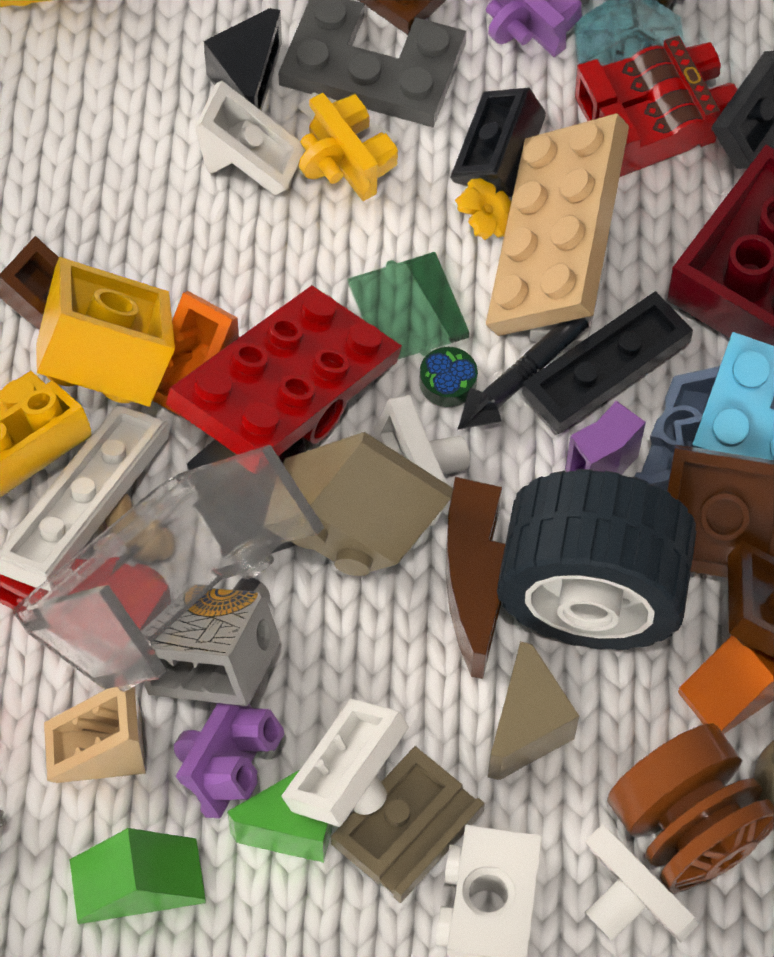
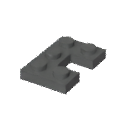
[278,0,467,128]

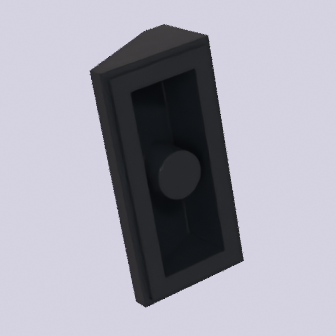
[450,87,546,197]

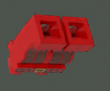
[575,35,738,177]

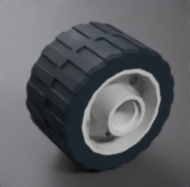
[497,469,697,650]

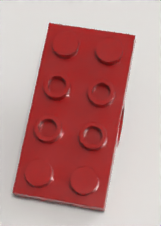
[166,285,402,471]

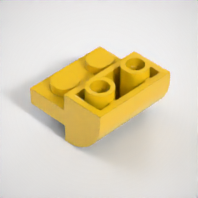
[0,370,91,498]

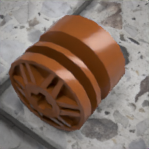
[607,723,774,893]

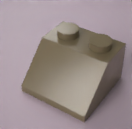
[268,432,454,576]

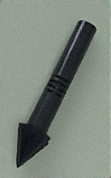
[457,318,589,430]

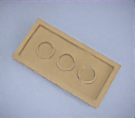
[485,114,629,336]

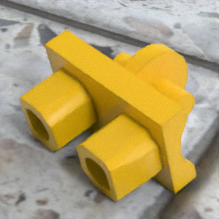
[298,92,398,201]

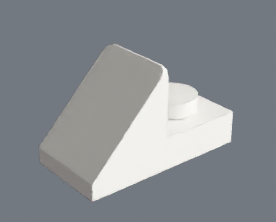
[195,81,305,195]

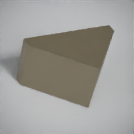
[488,641,579,780]

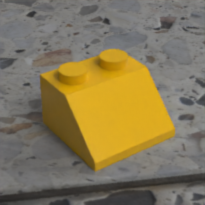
[36,257,175,407]

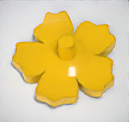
[455,178,511,240]

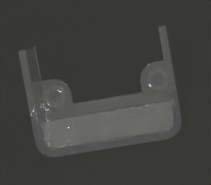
[13,445,325,692]

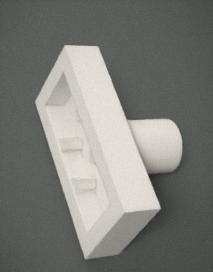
[373,395,470,526]
[281,698,409,827]
[584,824,699,943]

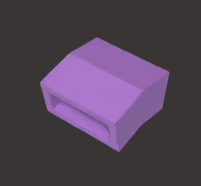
[565,401,646,475]

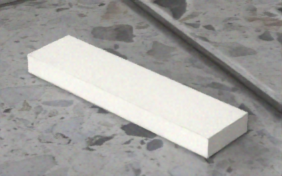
[0,404,169,592]

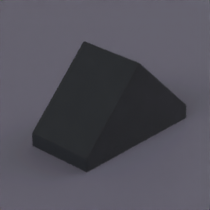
[203,8,282,111]

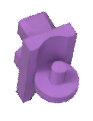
[486,0,582,58]
[174,703,284,818]

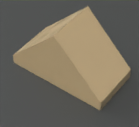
[44,680,146,783]

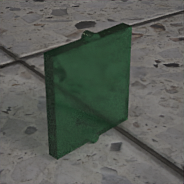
[347,252,470,359]

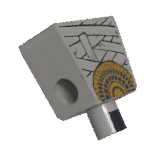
[129,577,280,706]

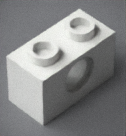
[435,824,542,957]

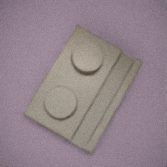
[331,746,485,903]

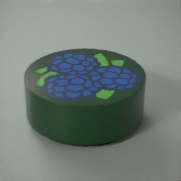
[419,347,478,407]

